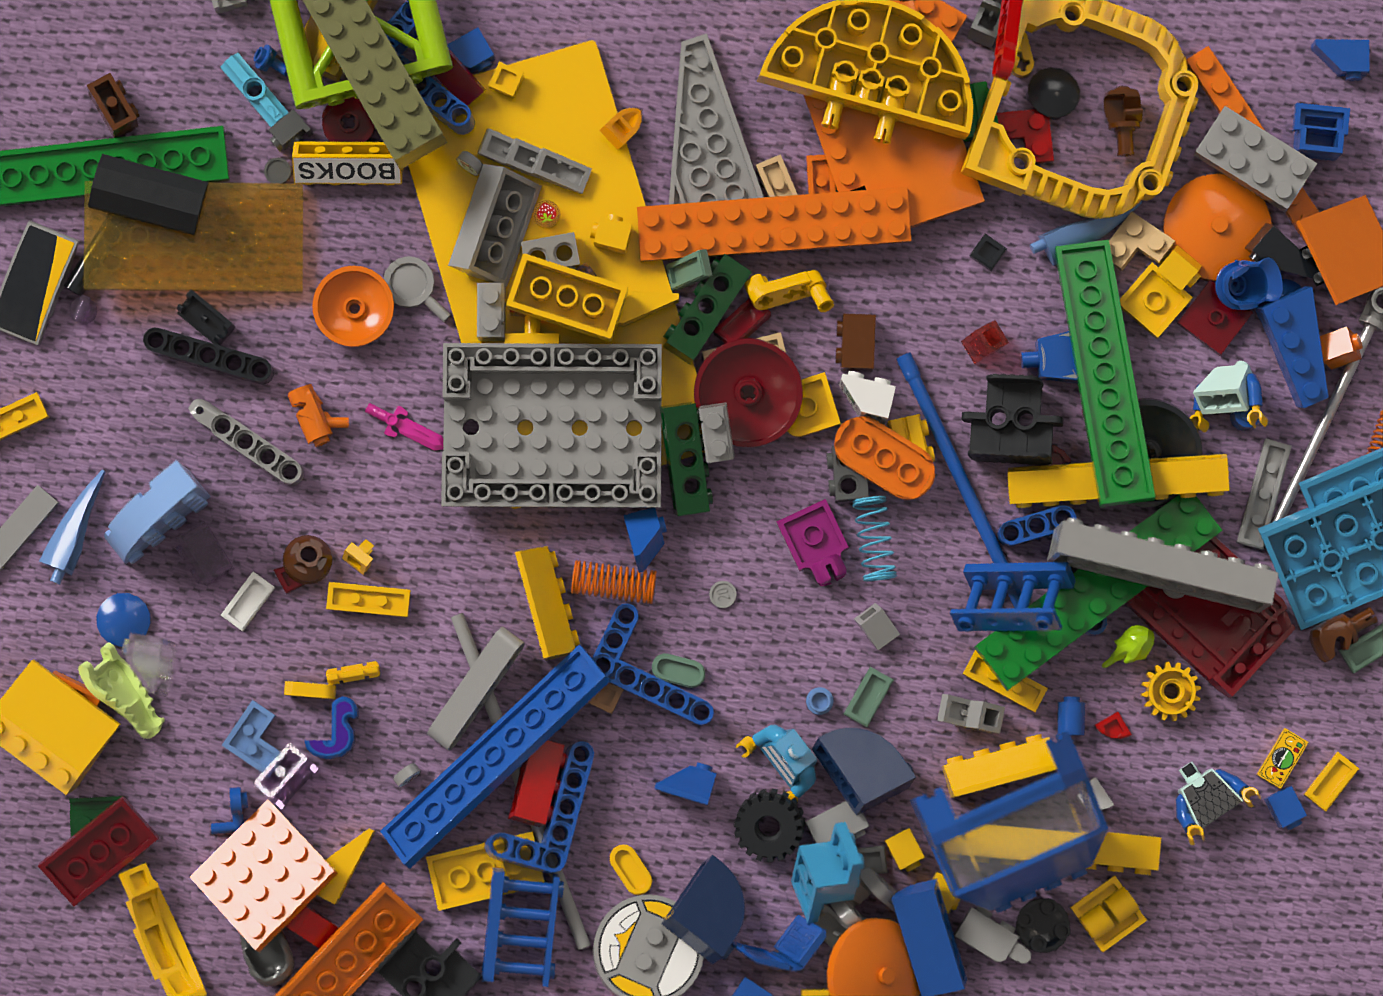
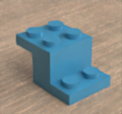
[791,822,864,923]

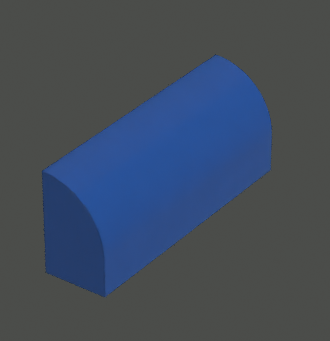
[891,879,967,996]

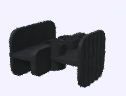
[961,374,1064,465]
[374,929,482,996]

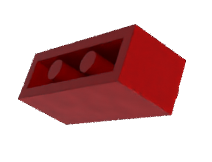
[508,740,566,827]

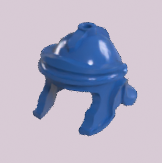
[1215,257,1283,310]

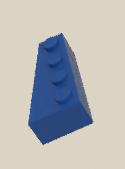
[1256,286,1329,408]

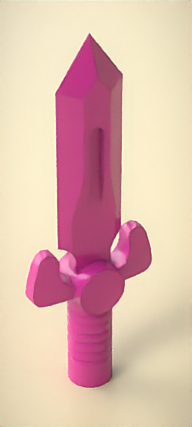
[365,403,444,451]

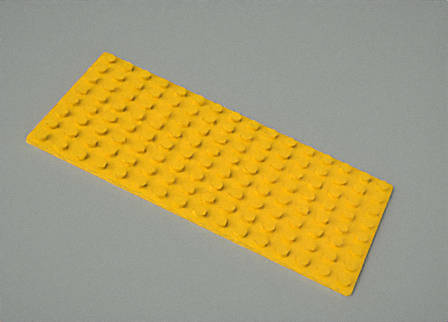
[408,40,705,509]

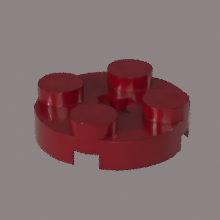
[322,97,375,142]

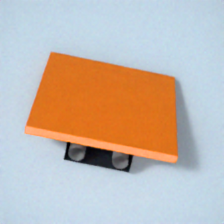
[1296,195,1383,305]

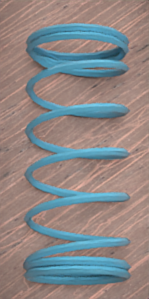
[852,496,897,582]

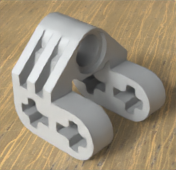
[830,867,898,927]

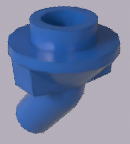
[253,44,288,76]

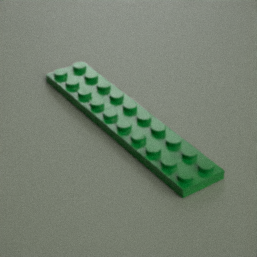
[0,126,230,206]
[1055,240,1155,507]
[974,494,1222,691]

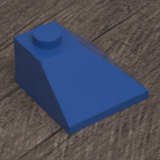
[654,762,717,805]

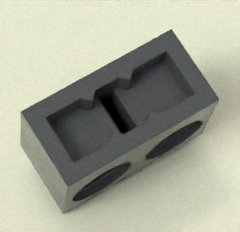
[826,446,869,502]

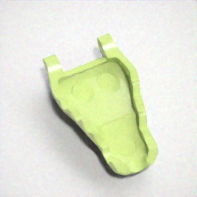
[78,642,165,739]

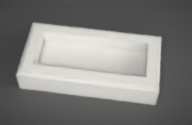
[221,572,275,631]

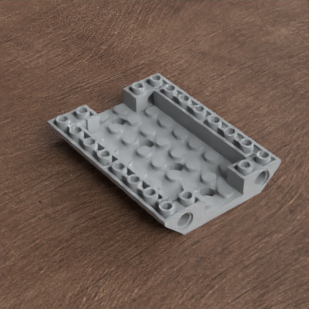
[441,343,662,508]

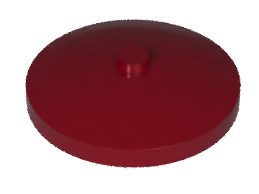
[694,338,803,447]

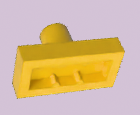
[505,315,560,344]

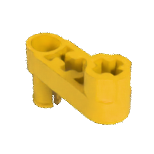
[744,270,834,312]

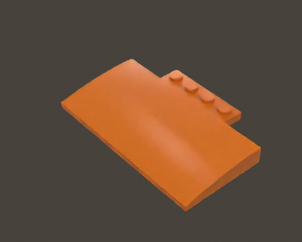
[803,0,985,229]

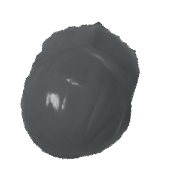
[238,930,294,987]

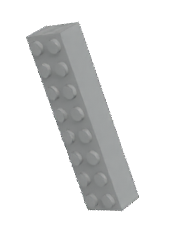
[1047,518,1279,613]

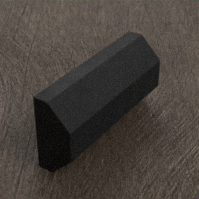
[88,154,208,236]

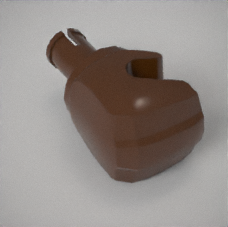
[1103,85,1143,157]
[1309,607,1378,663]

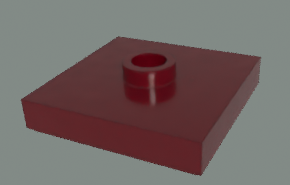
[1177,280,1253,356]

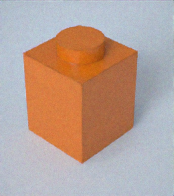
[1320,327,1363,370]

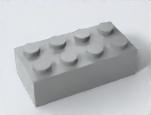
[1194,106,1317,213]

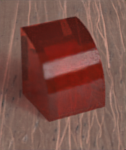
[961,320,1009,364]

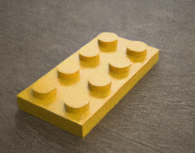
[426,831,545,911]

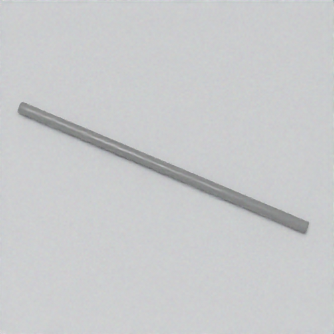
[451,613,591,950]

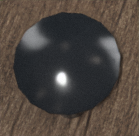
[1026,67,1080,120]
[1016,898,1071,953]

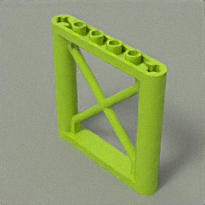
[269,0,453,109]

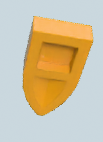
[599,108,642,150]

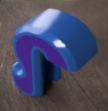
[304,697,359,760]

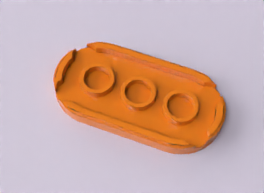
[834,416,935,500]

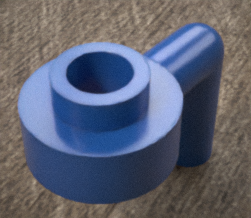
[211,787,248,834]

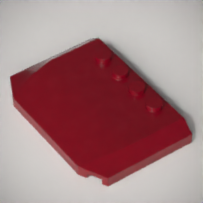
[1125,537,1295,698]

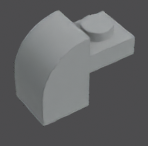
[937,694,1005,734]

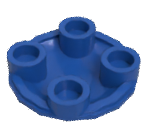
[96,593,151,647]

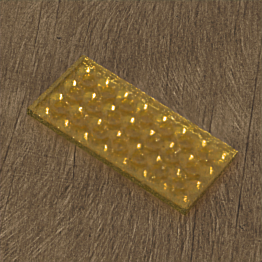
[84,181,303,292]

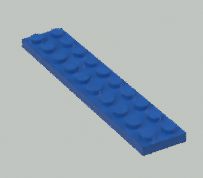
[380,644,610,869]

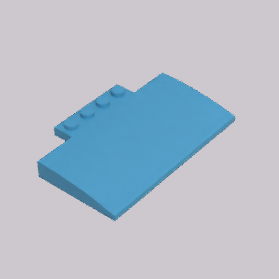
[1258,447,1383,630]

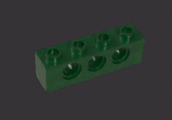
[663,254,752,365]
[659,402,713,516]

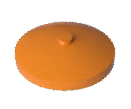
[1163,174,1272,282]
[827,918,920,996]

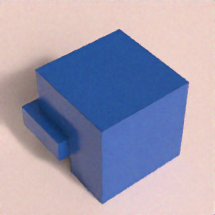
[1292,103,1350,161]

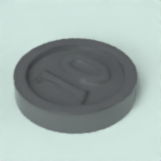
[264,158,291,185]

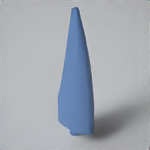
[1030,201,1142,266]
[39,470,106,585]

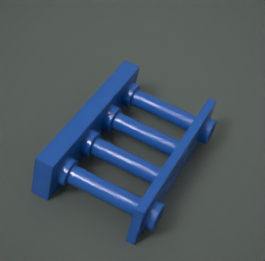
[950,562,1076,632]
[482,868,564,987]

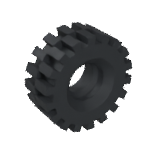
[734,788,805,862]

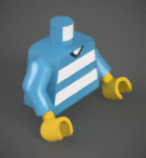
[736,725,817,801]

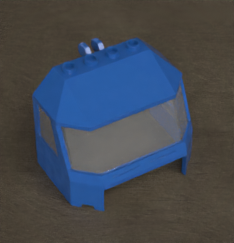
[910,731,1109,913]

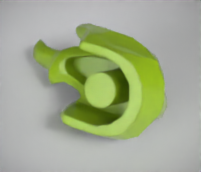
[1102,625,1155,668]

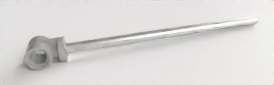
[1272,287,1383,522]

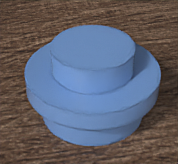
[806,687,833,715]

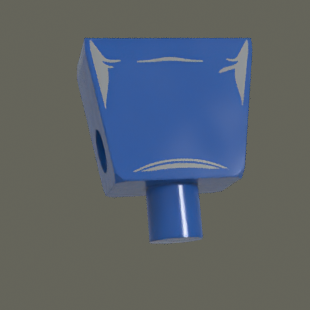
[1021,331,1078,383]

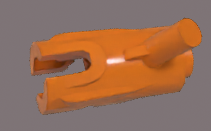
[288,384,349,447]

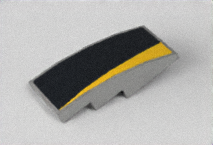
[0,221,80,345]

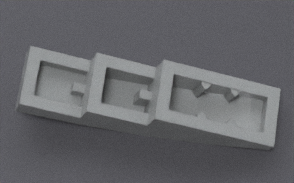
[477,128,592,194]

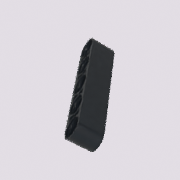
[143,327,274,385]

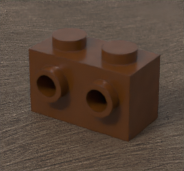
[87,73,140,138]

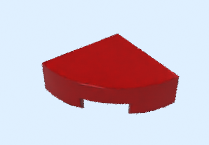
[1094,712,1132,739]

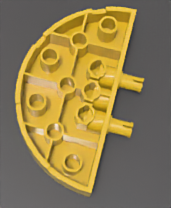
[757,0,973,144]

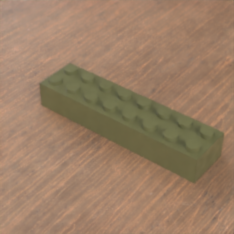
[303,0,447,170]

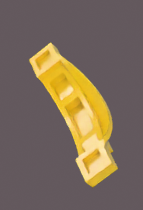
[119,863,206,996]

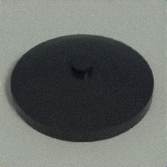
[1129,398,1202,507]

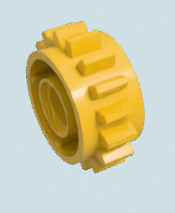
[1140,662,1201,721]

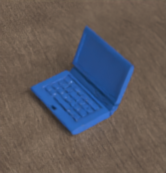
[731,915,827,971]

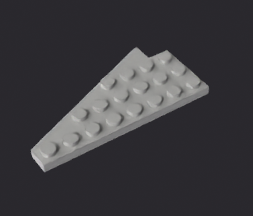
[669,34,763,259]

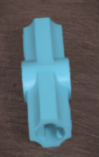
[220,53,289,127]

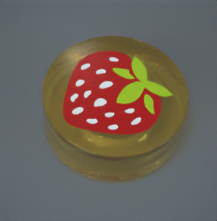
[533,200,560,228]

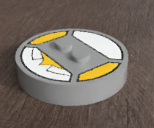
[593,895,703,996]

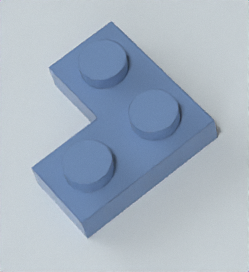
[222,700,283,776]

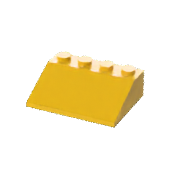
[0,659,121,795]

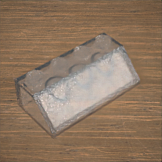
[122,633,178,698]

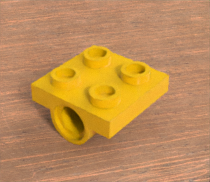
[1070,875,1147,953]

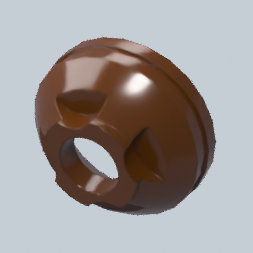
[282,535,332,585]

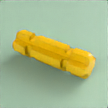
[326,661,380,685]

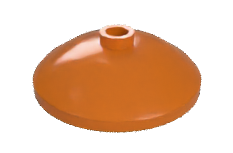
[312,266,394,347]

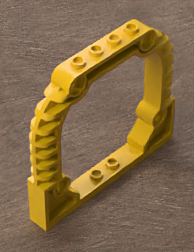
[961,0,1198,219]

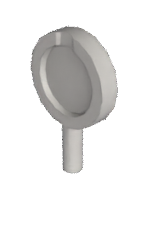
[384,256,451,322]

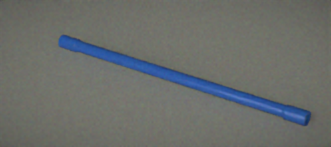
[896,352,1022,608]

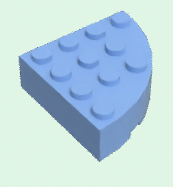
[104,460,211,564]

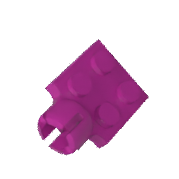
[776,499,849,586]

